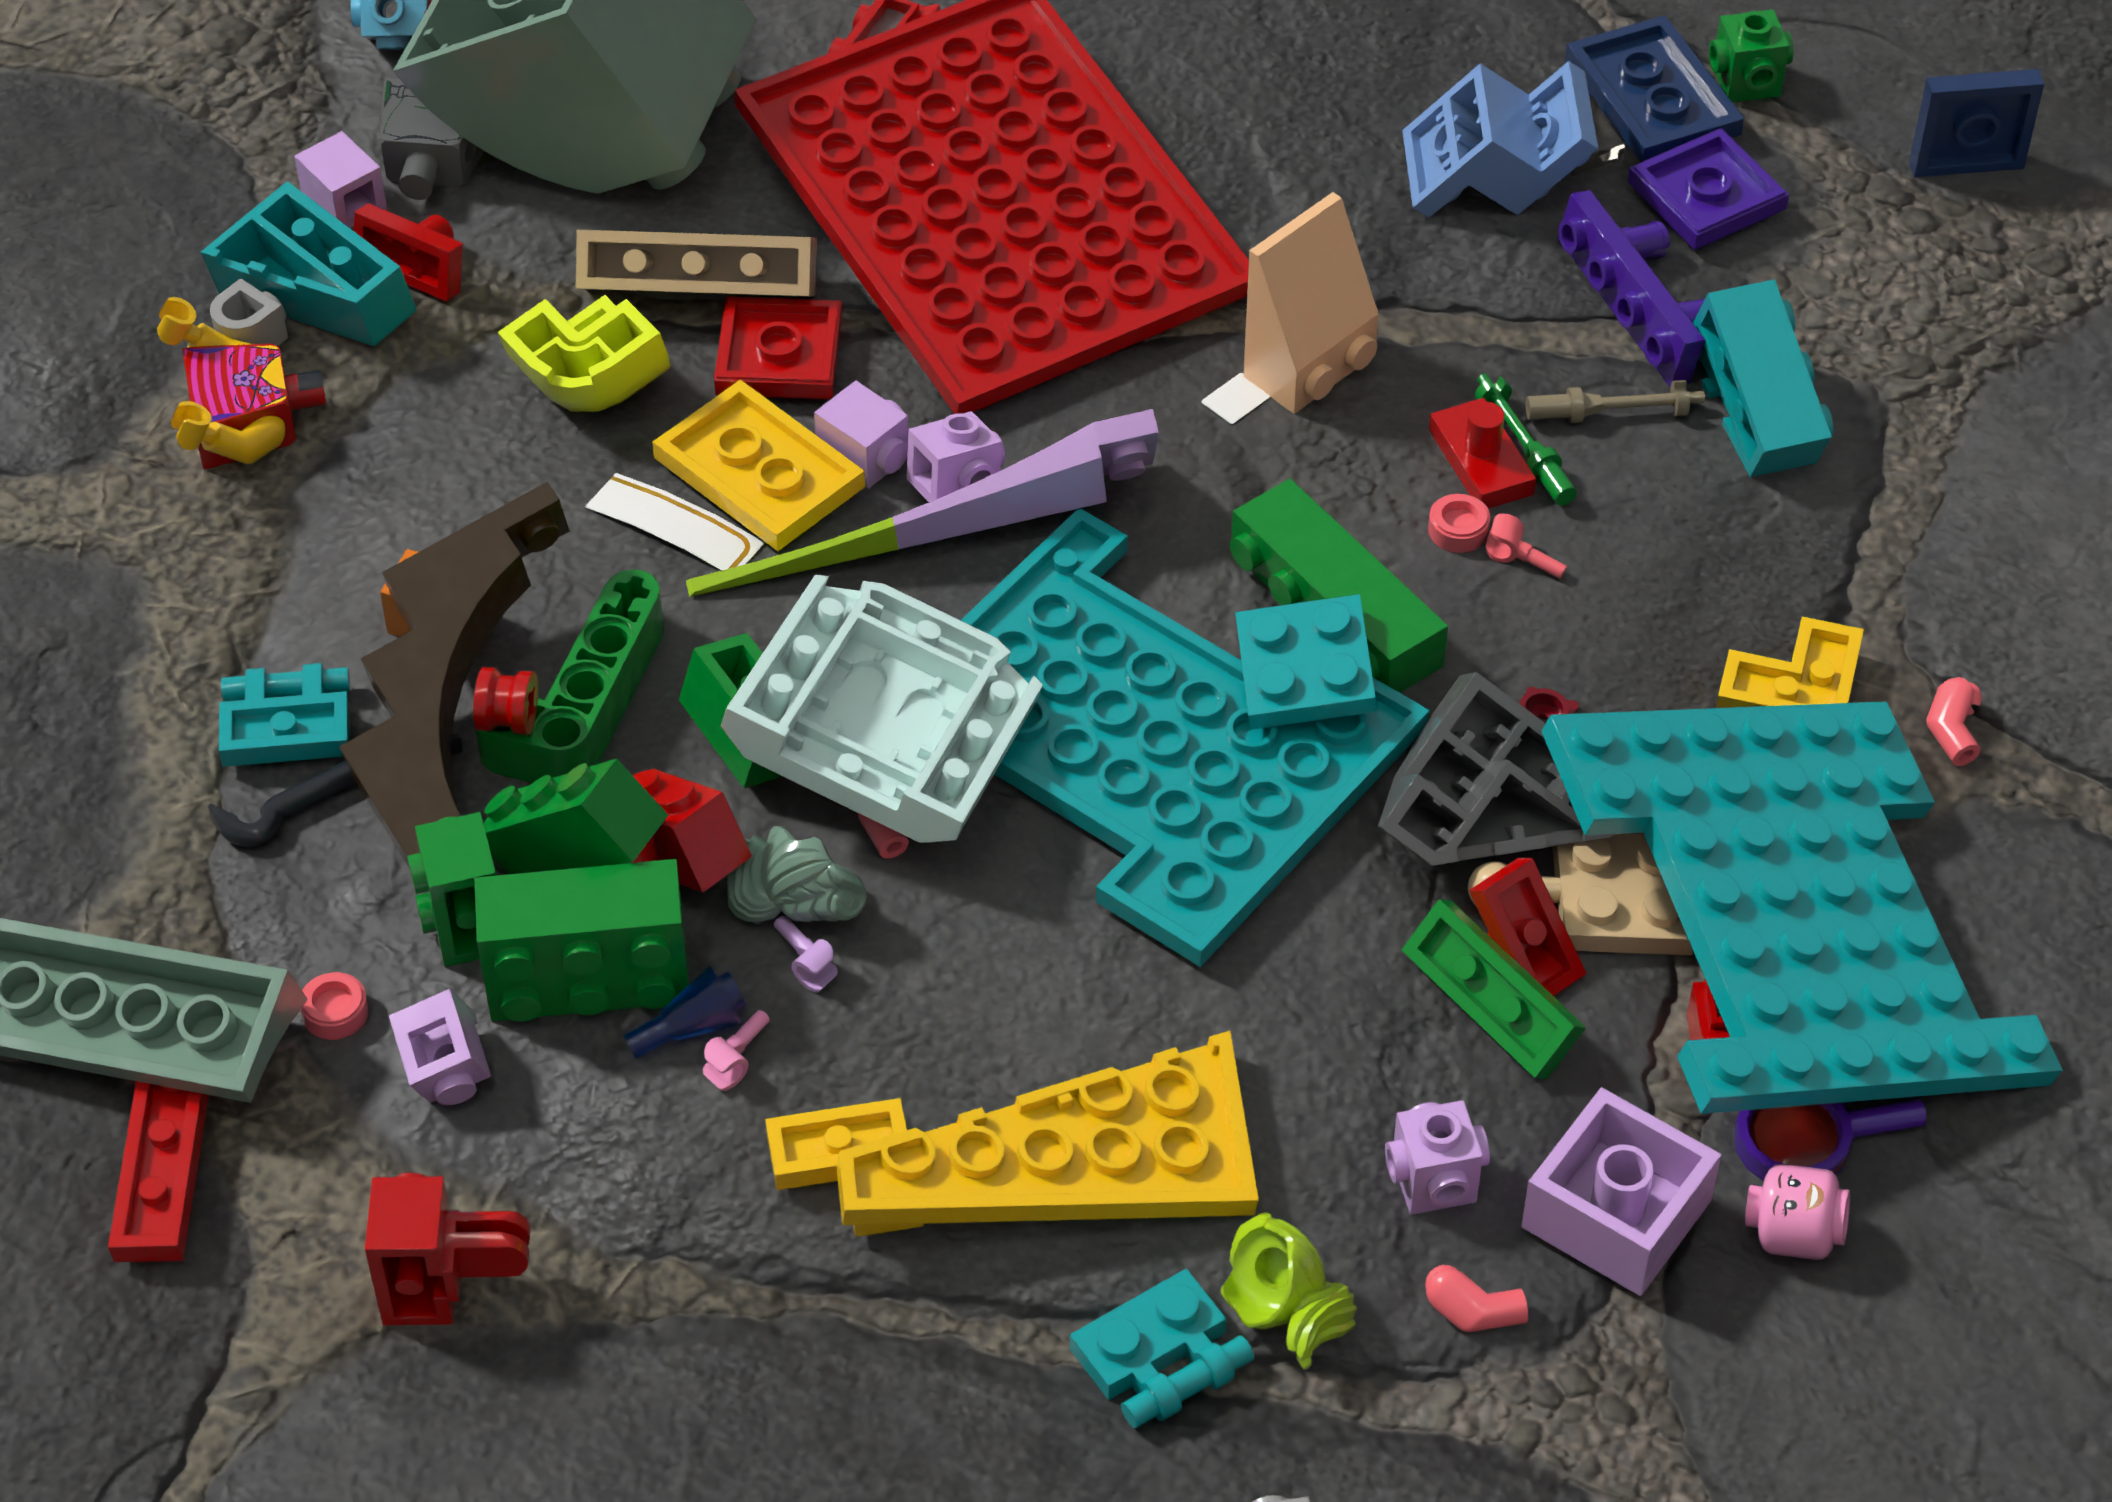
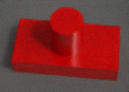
[354,203,463,302]
[1429,398,1536,509]

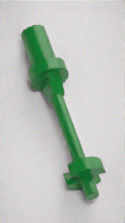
[1475,373,1577,506]

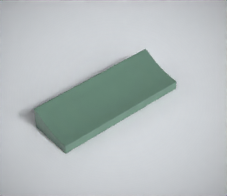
[0,918,308,1103]

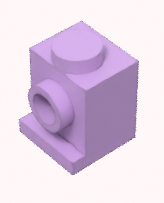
[389,989,491,1105]

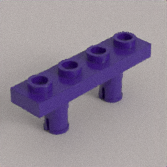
[1557,190,1705,388]

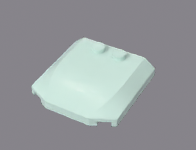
[721,575,1043,843]

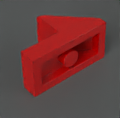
[1469,858,1587,996]

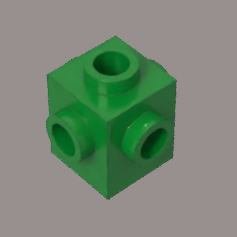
[1709,9,1794,102]

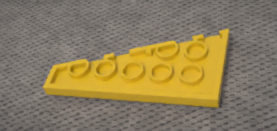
[837,1030,1259,1226]

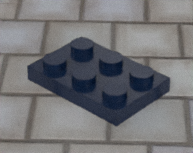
[1565,15,1744,163]

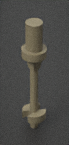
[1526,380,1705,423]

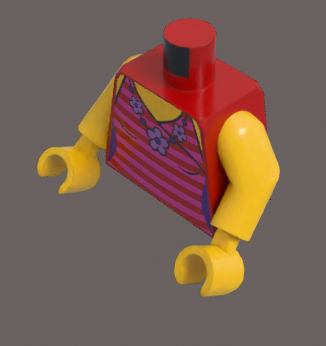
[157,297,327,470]

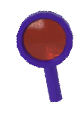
[1734,1099,1927,1182]

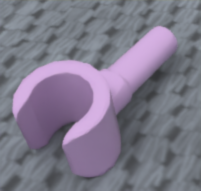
[774,915,838,993]

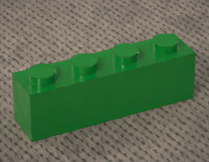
[1230,478,1448,693]

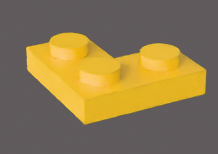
[1716,617,1864,708]
[765,1098,924,1237]

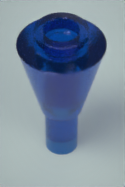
[623,966,747,1059]

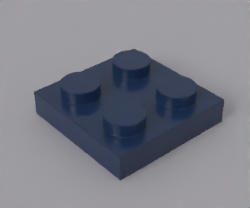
[1909,69,2044,177]

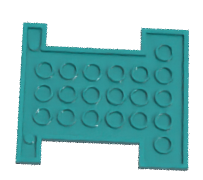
[960,508,1430,967]
[1541,701,2063,1114]

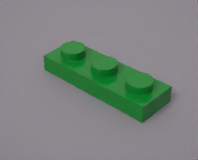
[1401,899,1587,1079]

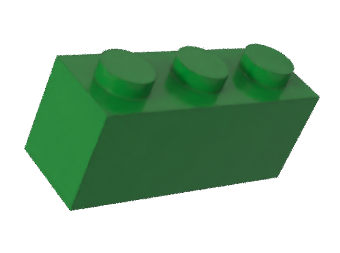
[483,758,668,874]

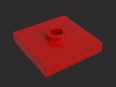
[714,297,843,399]

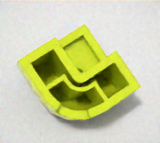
[498,295,671,412]

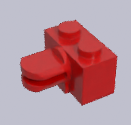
[365,1173,531,1326]

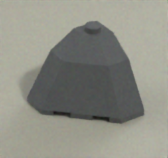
[1378,672,1614,866]

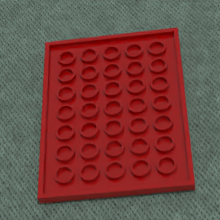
[735,0,1249,414]

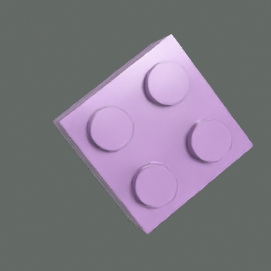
[1521,1087,1722,1296]

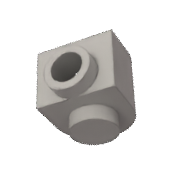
[210,279,288,346]

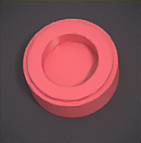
[1428,494,1490,553]
[300,972,369,1040]

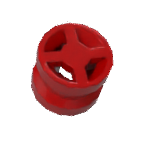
[473,667,538,735]

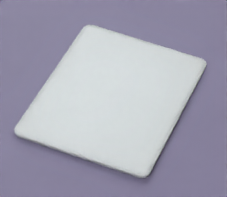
[1201,373,1271,424]

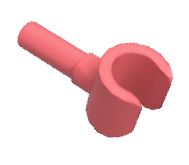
[1486,513,1567,579]

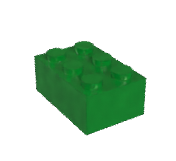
[474,859,690,1022]

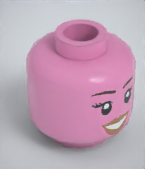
[1745,1164,1850,1260]

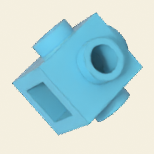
[351,0,429,50]

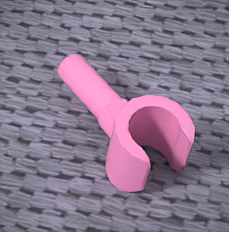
[703,1010,770,1091]

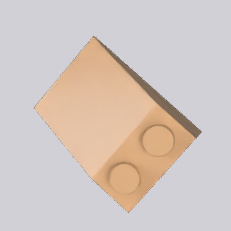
[1243,192,1379,414]

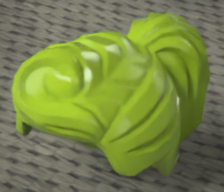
[1221,1212,1357,1370]

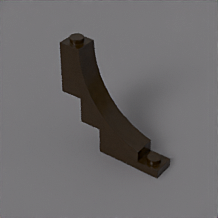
[339,481,570,869]

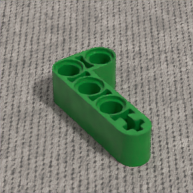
[472,569,664,783]

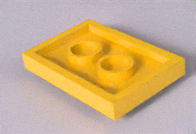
[653,380,865,551]

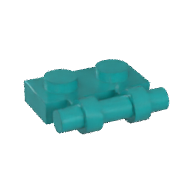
[219,663,351,767]
[1069,1268,1254,1428]

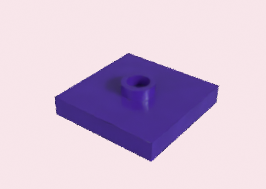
[1628,128,1789,250]

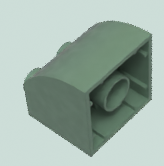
[393,0,757,194]

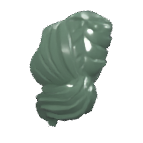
[727,826,867,925]

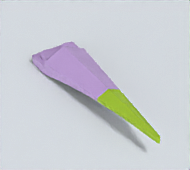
[686,409,1159,597]

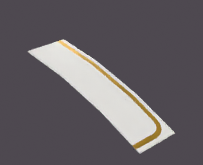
[585,473,765,571]

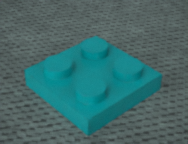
[1235,594,1377,730]

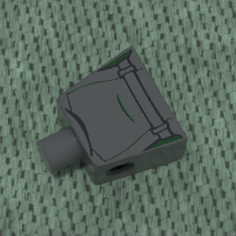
[380,78,484,200]

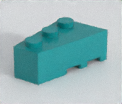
[200,181,417,346]
[1693,279,1833,477]

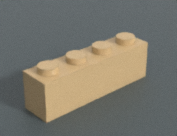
[576,230,817,296]

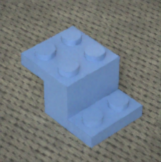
[1402,61,1598,218]

